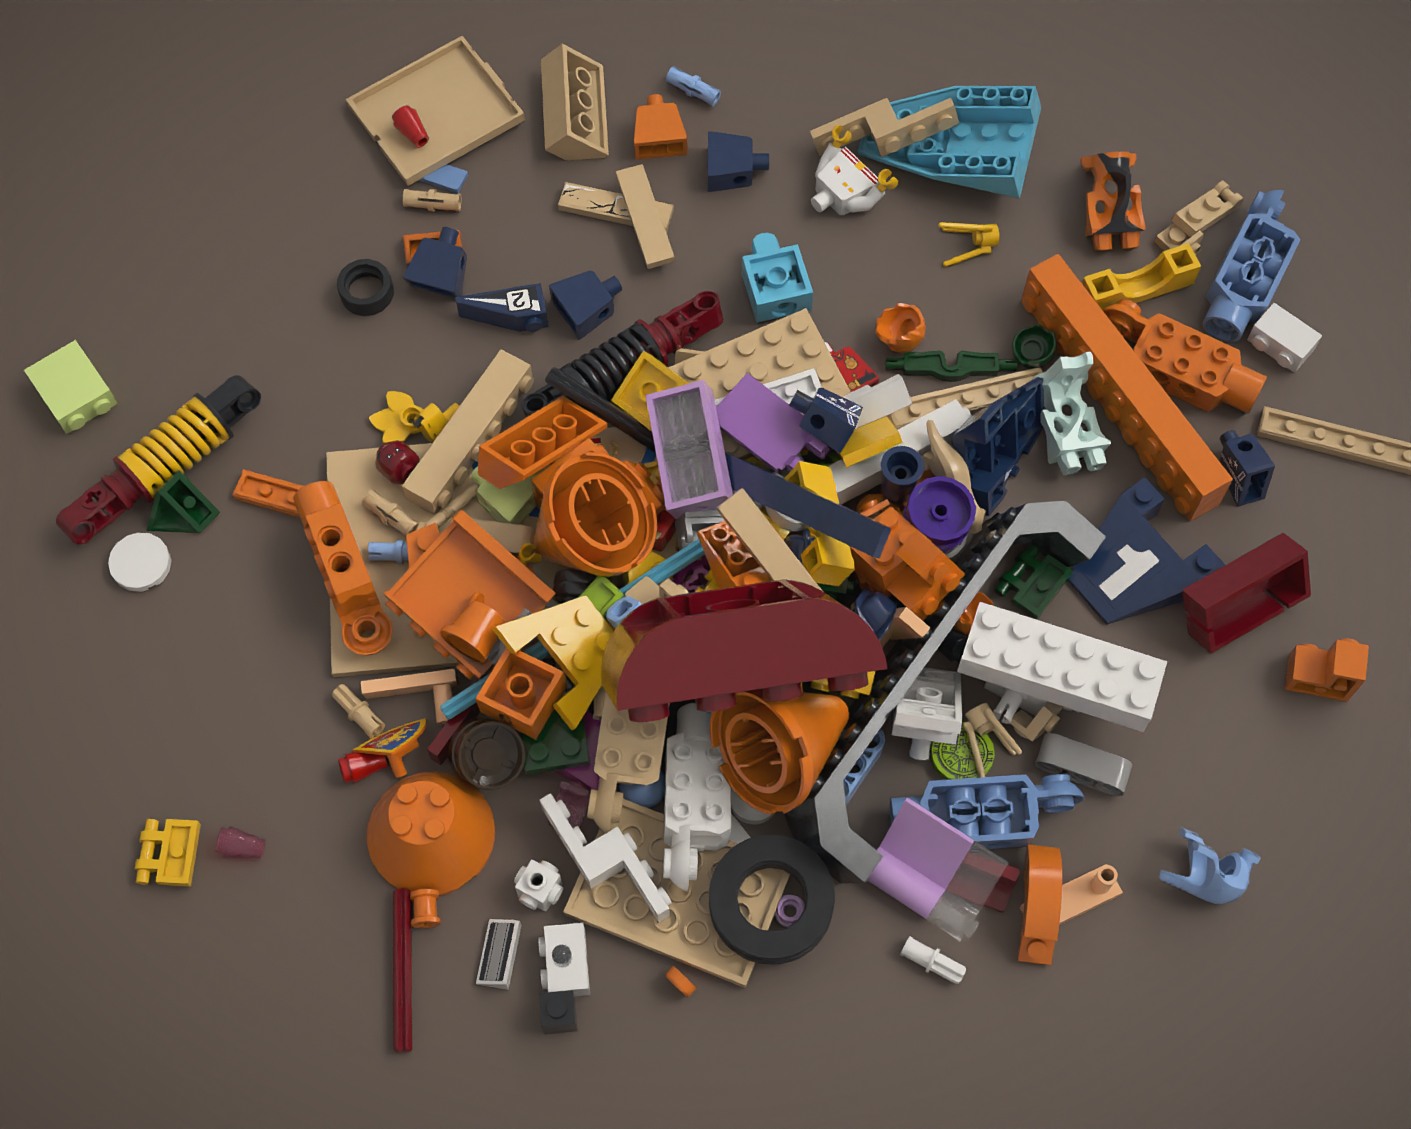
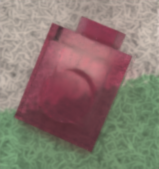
[547,781,591,829]

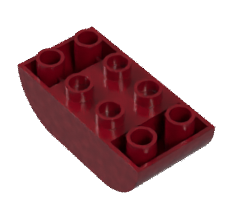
[601,579,887,722]

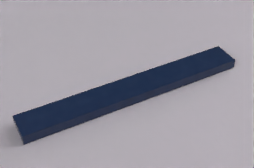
[725,452,892,559]

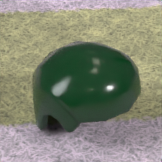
[1011,324,1057,369]

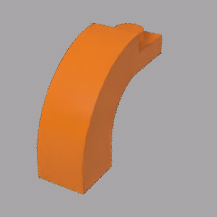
[1017,844,1062,965]

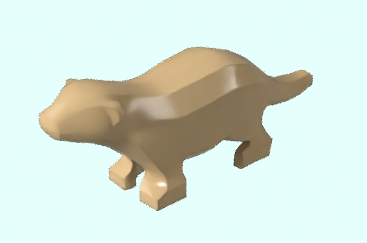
[921,420,985,534]

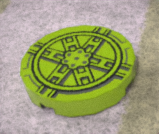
[931,722,995,780]

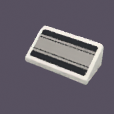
[476,919,522,990]

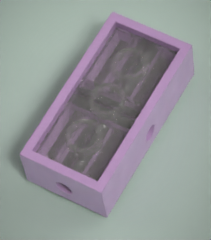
[645,380,733,519]

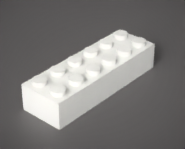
[957,602,1167,732]

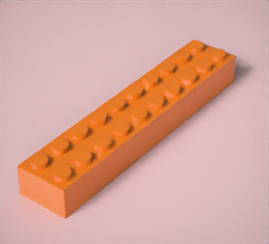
[1021,254,1233,522]

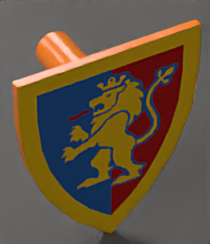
[353,718,427,778]

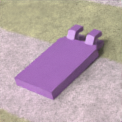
[716,373,830,473]

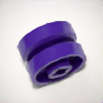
[902,476,976,554]

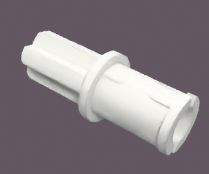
[900,936,966,984]

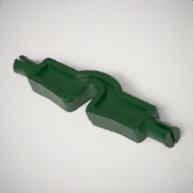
[885,350,1017,382]

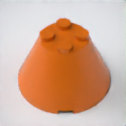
[367,771,495,896]

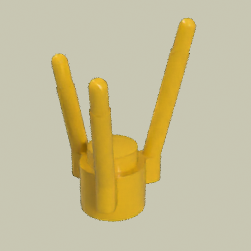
[938,222,999,267]

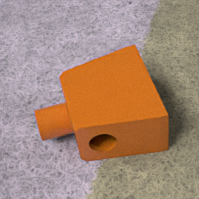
[634,94,687,160]

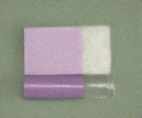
[867,797,1009,941]

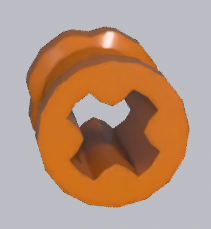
[410,889,441,928]

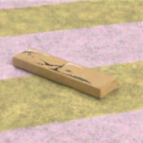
[558,182,674,233]

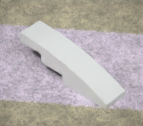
[801,374,912,429]

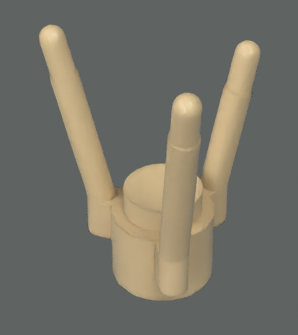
[963,703,1022,778]

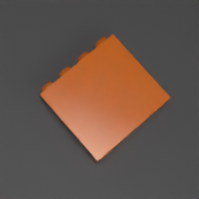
[383,509,556,680]

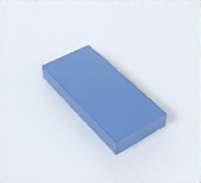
[418,164,468,194]

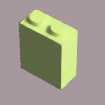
[24,340,118,434]

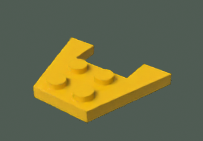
[492,595,614,730]

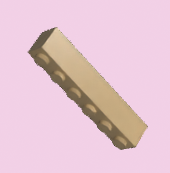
[402,349,534,515]

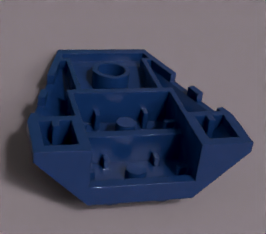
[951,377,1044,516]

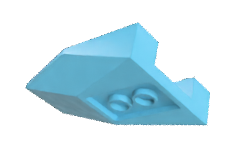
[858,86,1041,198]

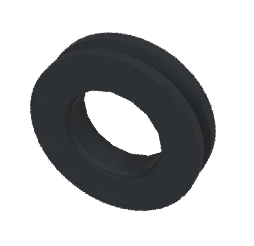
[709,835,835,965]

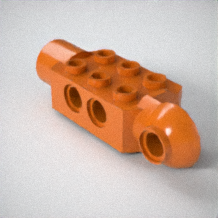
[1103,299,1267,414]
[293,481,393,656]

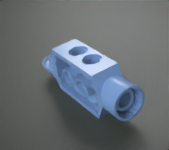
[1202,190,1301,343]
[890,774,1085,850]

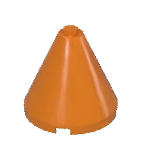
[533,452,657,576]
[710,689,849,815]

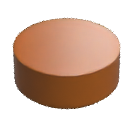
[665,966,697,997]

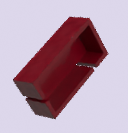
[1182,533,1311,654]

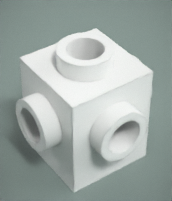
[514,860,563,912]

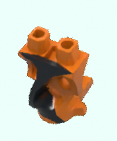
[1080,151,1146,251]

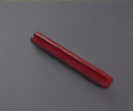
[393,889,412,1053]

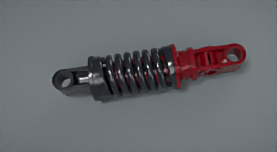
[521,291,724,418]

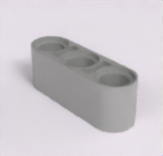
[1035,733,1133,796]

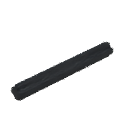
[545,367,656,453]

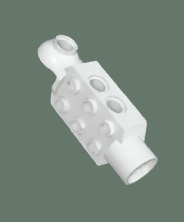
[663,703,731,892]

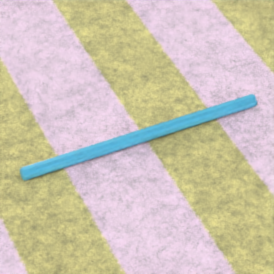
[440,539,705,719]

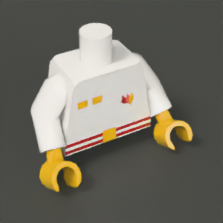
[811,125,898,215]

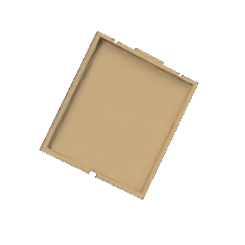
[346,36,526,186]

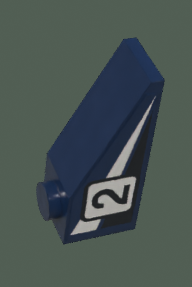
[455,283,548,332]

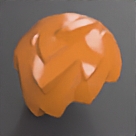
[875,303,926,353]

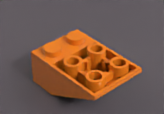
[697,521,772,589]

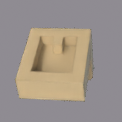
[1155,223,1204,255]

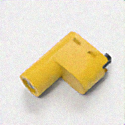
[413,403,459,443]

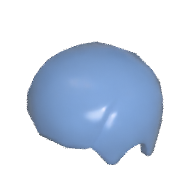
[619,768,665,808]

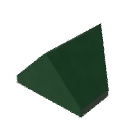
[146,470,220,534]

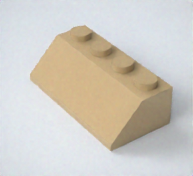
[541,44,609,160]

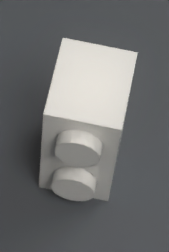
[1247,303,1322,373]

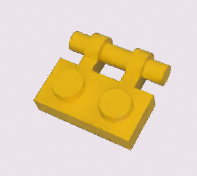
[134,819,201,887]

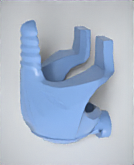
[1159,827,1261,904]

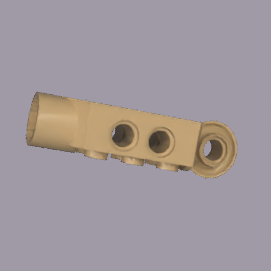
[587,692,670,833]

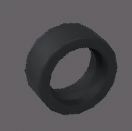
[337,259,394,316]

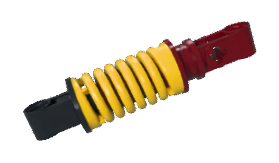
[56,375,261,545]

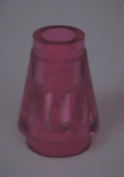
[215,826,266,859]

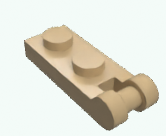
[1171,180,1244,237]

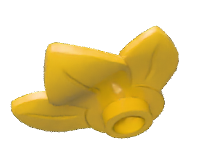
[369,391,424,443]

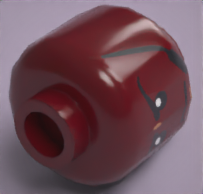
[375,440,420,485]

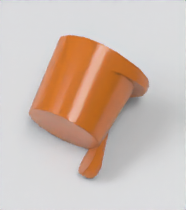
[440,592,506,662]

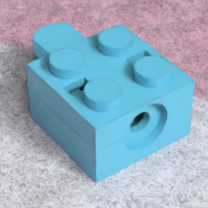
[742,233,813,323]

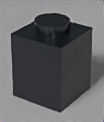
[539,990,578,1034]

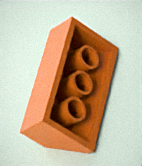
[478,396,608,489]

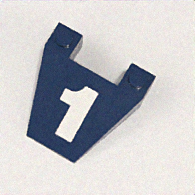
[1068,477,1225,625]

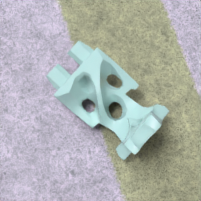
[1033,352,1111,475]

